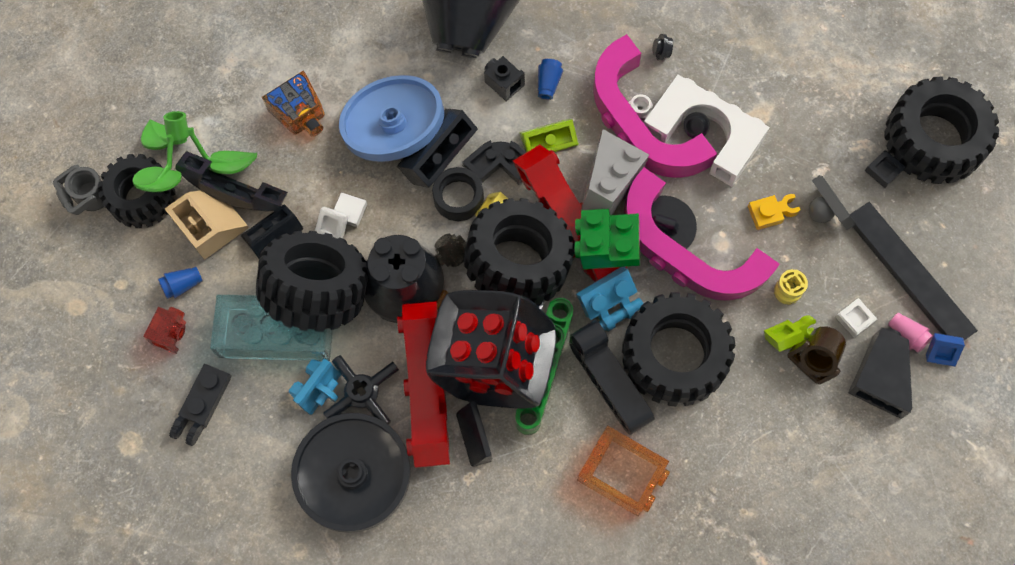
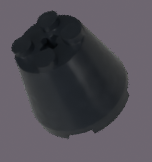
[365,235,444,323]

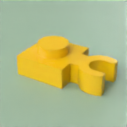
[747,194,801,230]

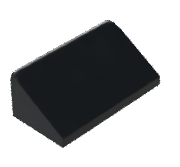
[241,204,303,259]
[456,401,492,467]

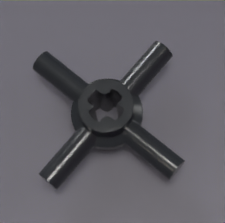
[323,355,399,425]

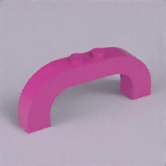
[593,34,717,178]
[624,167,780,301]

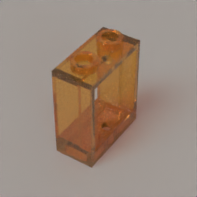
[577,425,670,516]

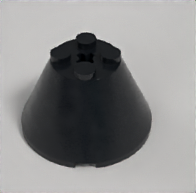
[422,0,520,58]

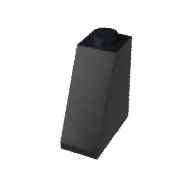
[848,327,913,419]

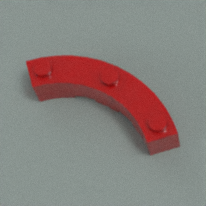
[513,144,628,282]
[397,301,450,468]

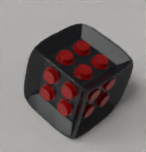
[426,290,556,409]

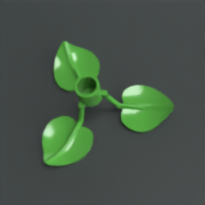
[133,111,257,192]

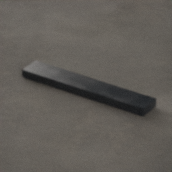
[850,201,978,341]

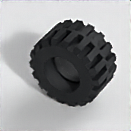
[98,154,176,228]

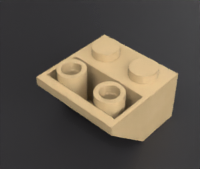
[165,190,249,260]

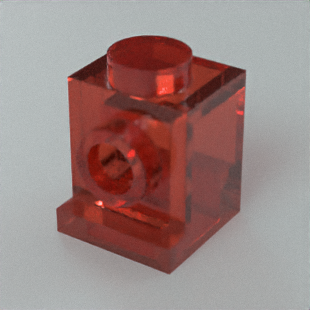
[143,307,186,354]

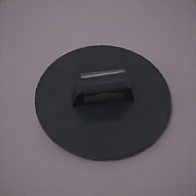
[651,195,697,249]

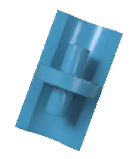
[289,359,341,415]

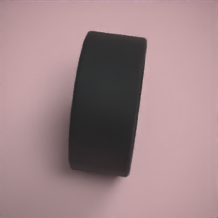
[432,167,484,222]

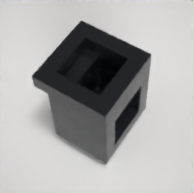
[484,56,525,102]

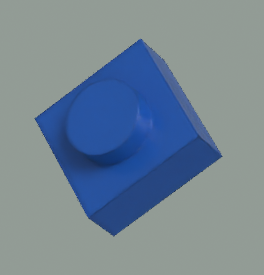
[925,333,965,367]

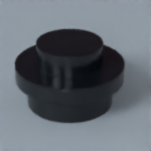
[652,34,673,60]
[684,112,710,138]

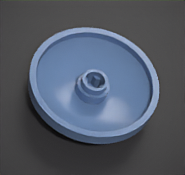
[339,75,444,162]

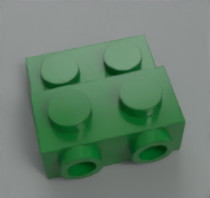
[575,209,640,269]

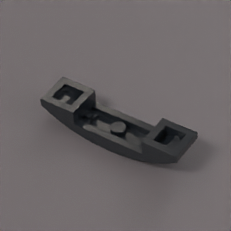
[175,151,288,211]

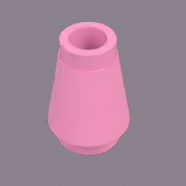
[888,313,933,353]

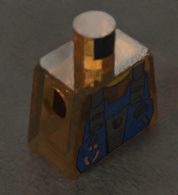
[262,70,325,137]

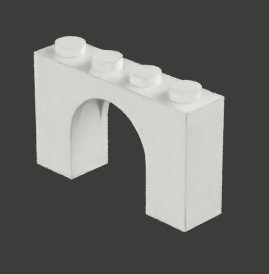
[644,75,770,187]

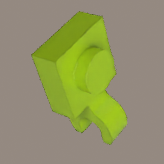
[764,315,816,352]

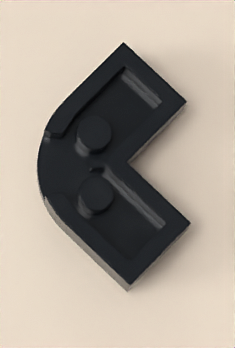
[462,140,526,185]

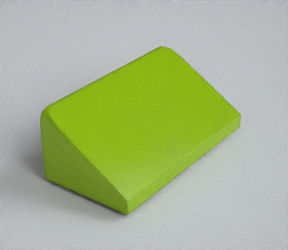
[519,119,579,152]

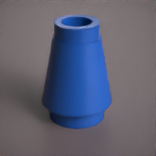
[538,59,563,100]
[158,267,203,299]

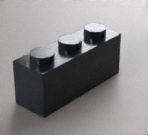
[396,109,478,188]

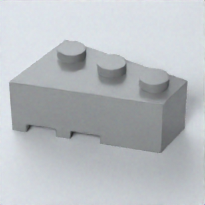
[581,129,649,215]

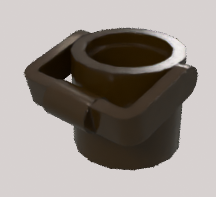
[787,326,846,384]

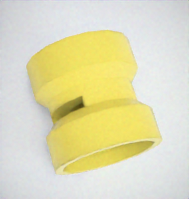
[774,269,808,305]

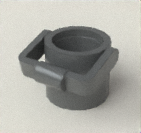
[53,165,104,215]

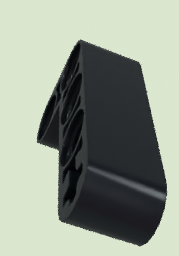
[569,320,655,435]

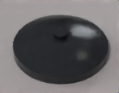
[291,413,411,533]

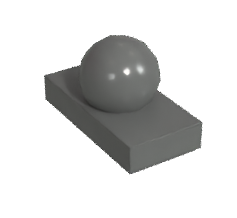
[808,175,855,230]

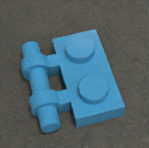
[576,267,644,332]

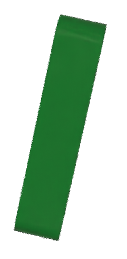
[515,298,573,435]

